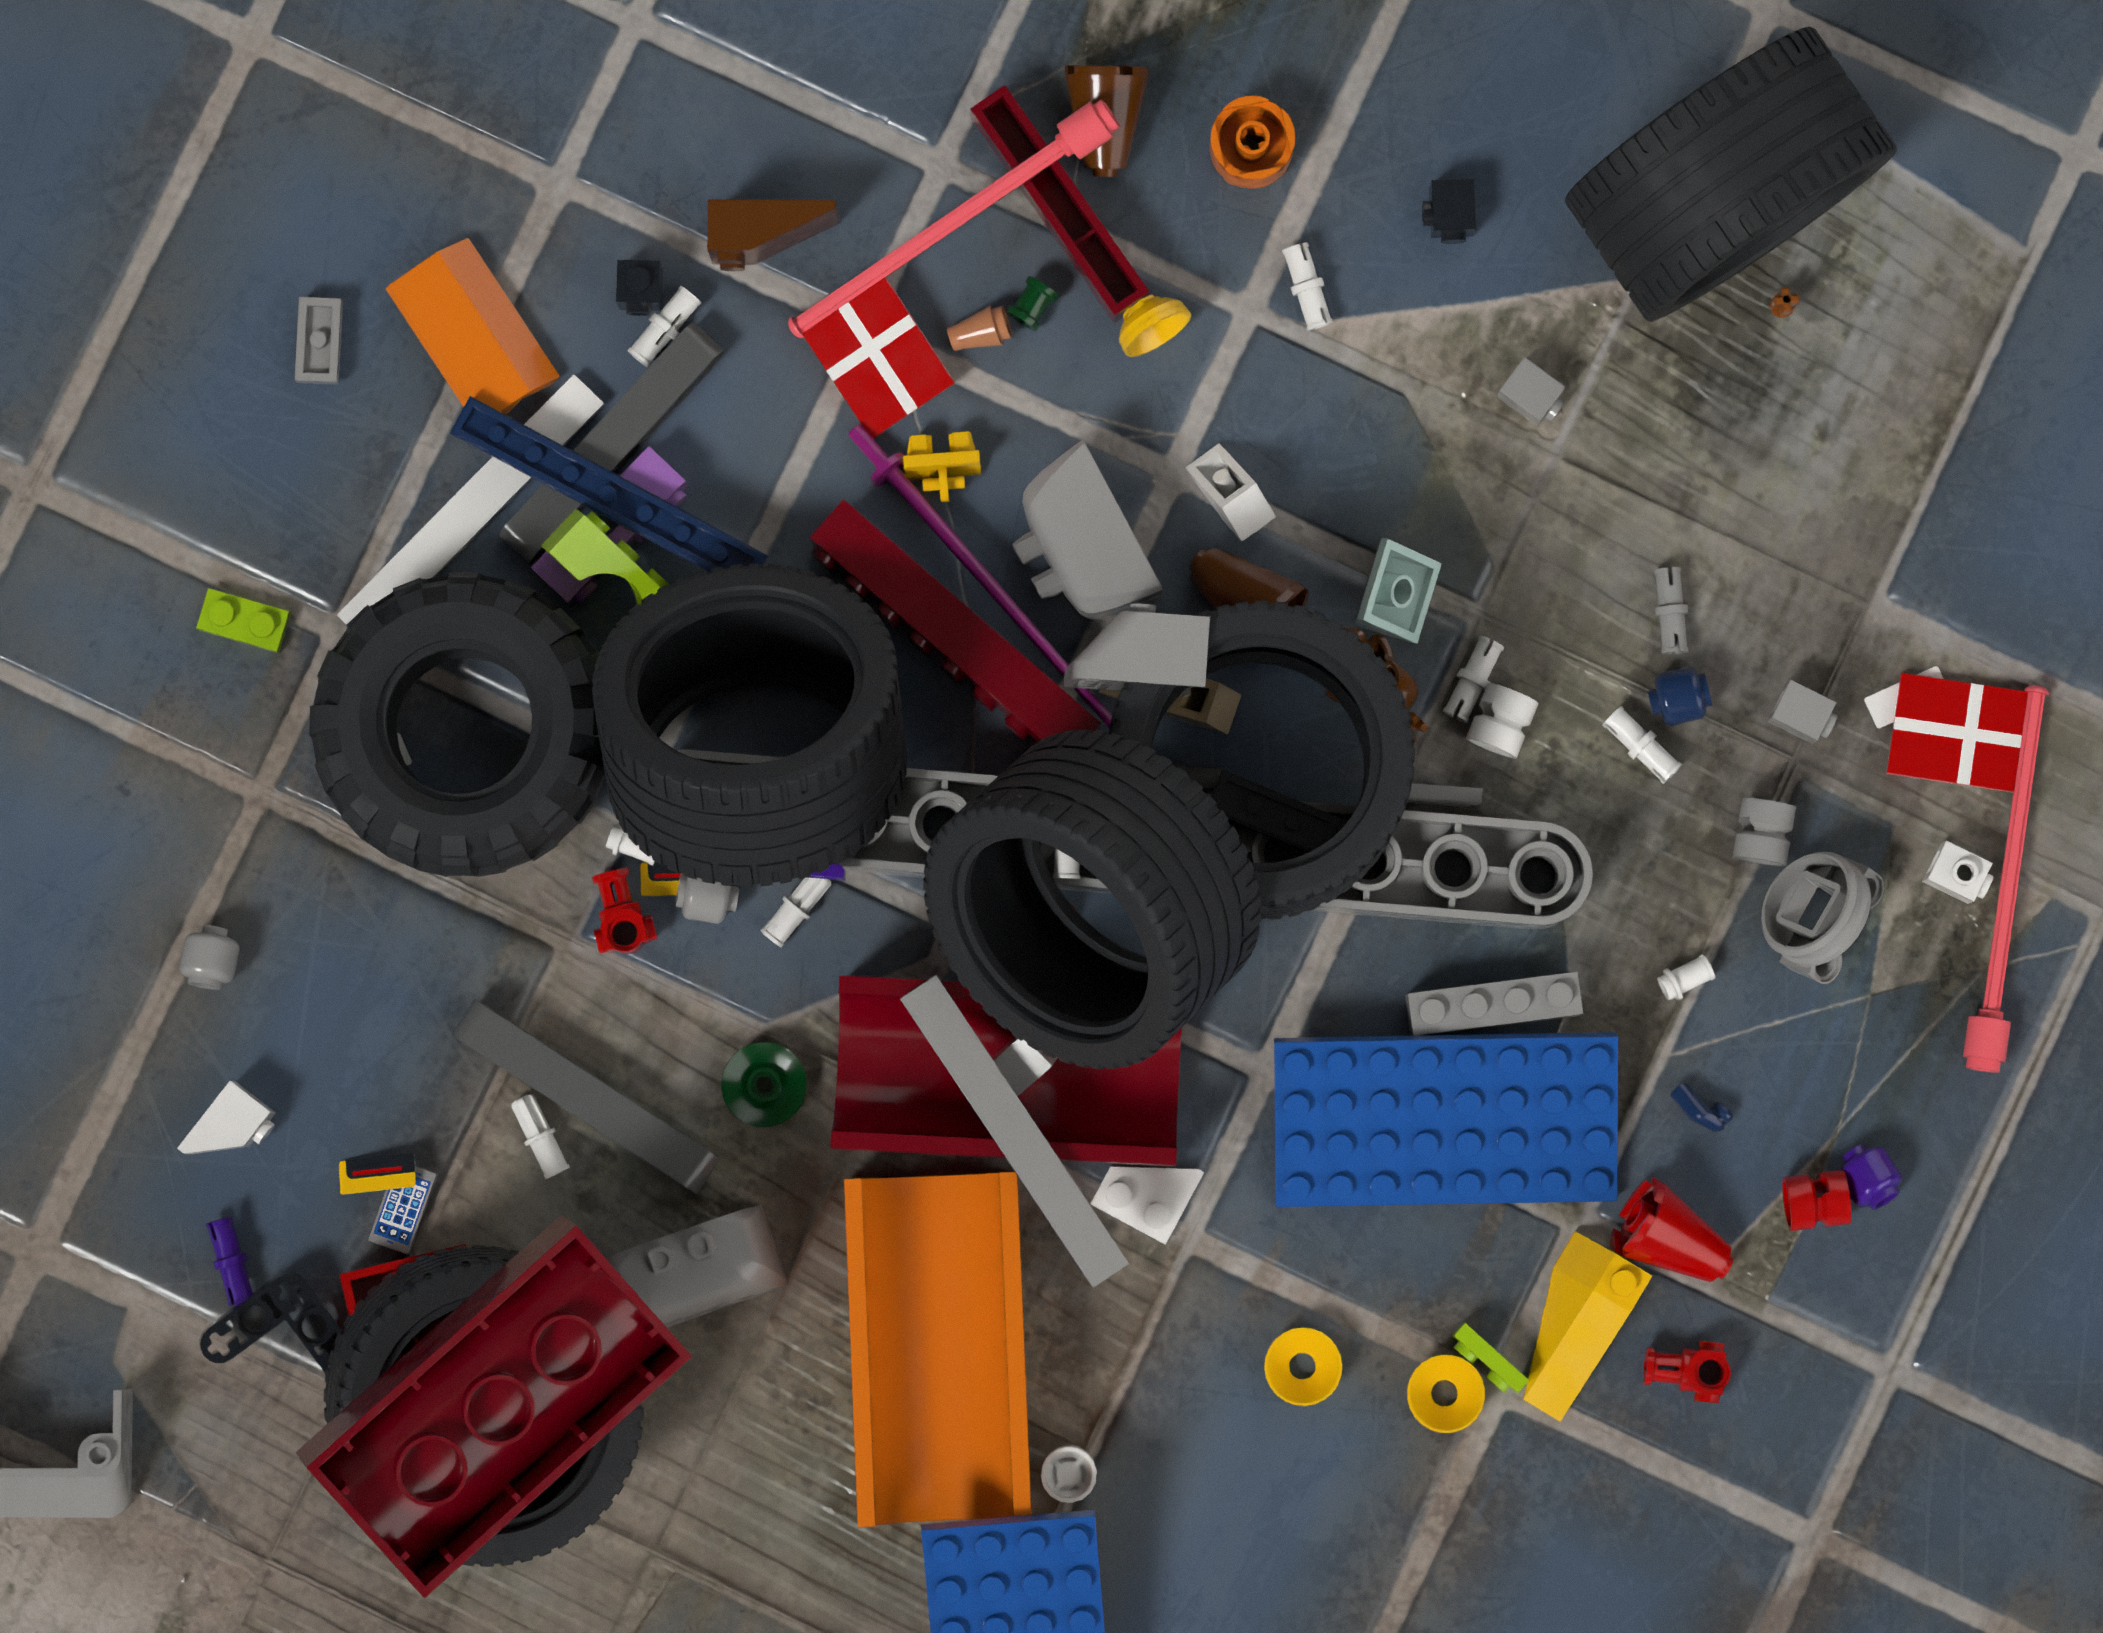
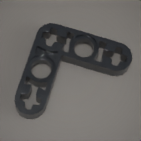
[199,1272,342,1374]

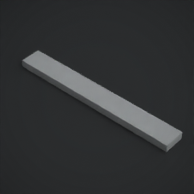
[900,975,1129,1288]

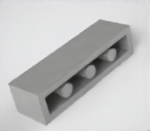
[1405,972,1583,1036]

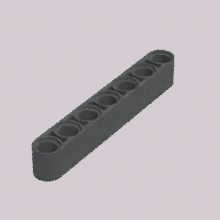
[498,322,726,565]
[451,999,721,1194]

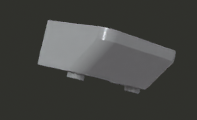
[1064,604,1210,696]
[0,1388,133,1518]

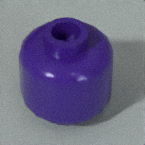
[1840,1144,1902,1210]

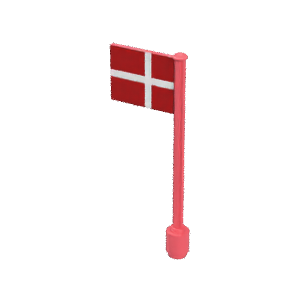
[788,99,1120,439]
[1886,673,2049,1073]

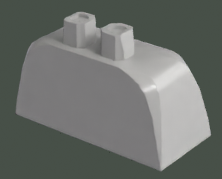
[1013,440,1163,619]
[606,1205,788,1328]

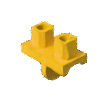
[903,431,981,502]

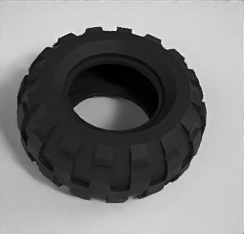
[309,572,605,877]

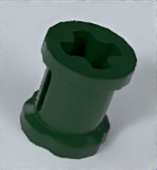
[1005,276,1060,332]

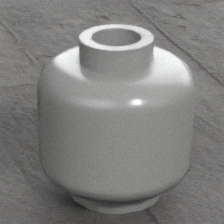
[676,873,739,924]
[180,925,240,990]

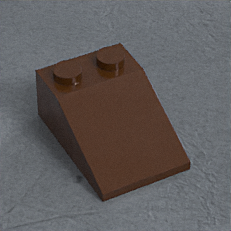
[707,199,839,272]

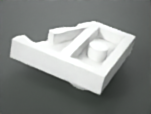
[1091,1166,1204,1245]

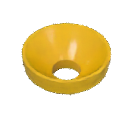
[1119,294,1191,357]
[1264,1327,1342,1406]
[1407,1355,1485,1433]

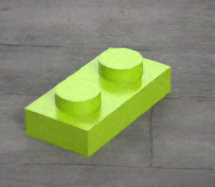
[196,588,291,653]
[1452,1322,1529,1393]

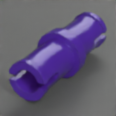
[206,1216,253,1306]

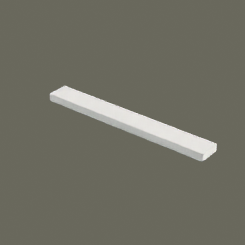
[337,375,605,625]

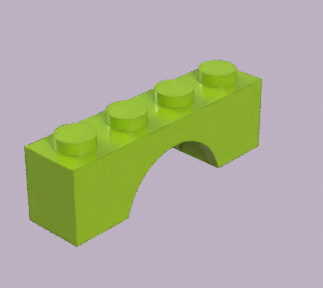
[541,508,670,605]

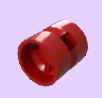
[1782,1170,1851,1231]

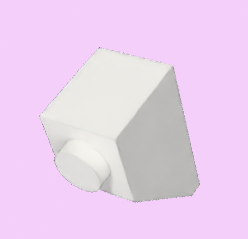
[1185,443,1276,541]
[177,1081,276,1154]

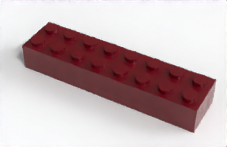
[810,499,1101,742]

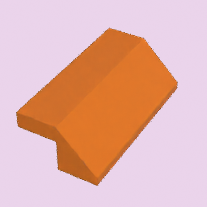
[385,238,560,415]

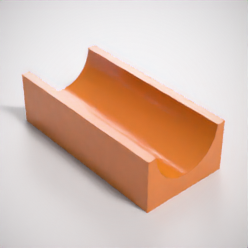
[844,1172,1032,1527]

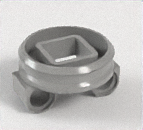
[1761,852,1884,984]

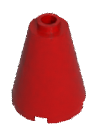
[1610,1177,1733,1282]

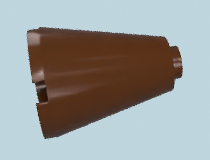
[1065,65,1149,177]
[1189,547,1309,610]

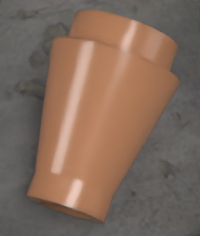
[947,305,1012,351]

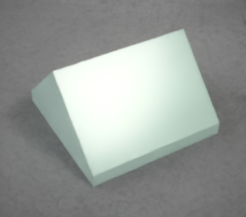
[1354,538,1442,644]

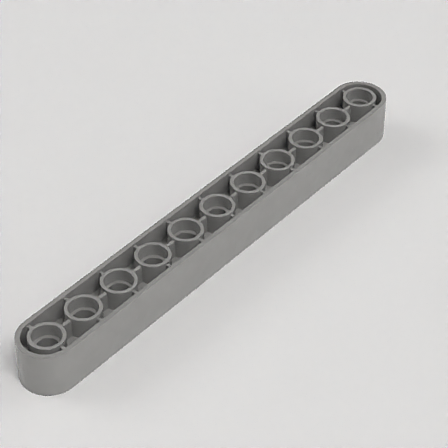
[677,749,1593,930]

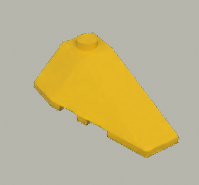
[1523,1231,1652,1422]

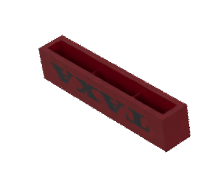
[970,85,1150,324]

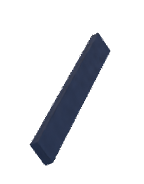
[450,396,768,572]

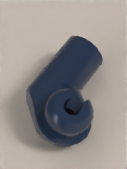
[1670,1082,1733,1132]

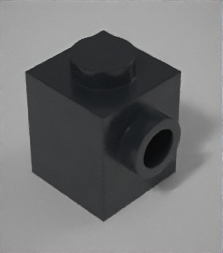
[1422,179,1476,244]
[616,260,663,316]

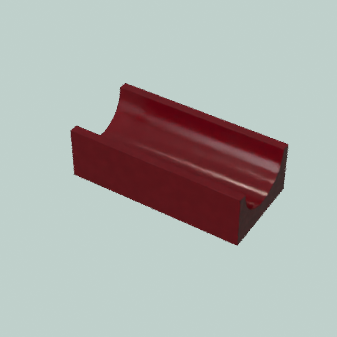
[830,976,1182,1167]
[296,1215,692,1599]

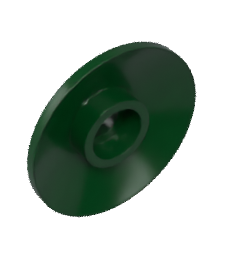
[721,1042,807,1128]

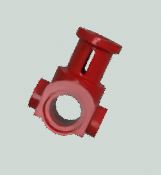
[591,868,658,954]
[1643,1341,1731,1403]

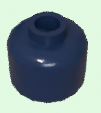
[1648,666,1712,726]

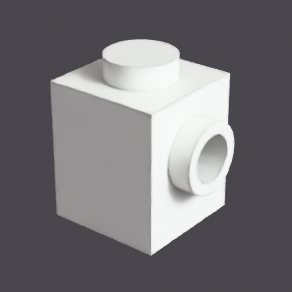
[1922,841,1994,904]

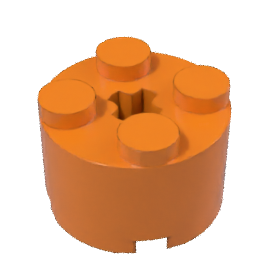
[1209,96,1295,189]

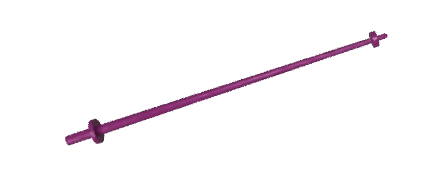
[848,424,1112,728]

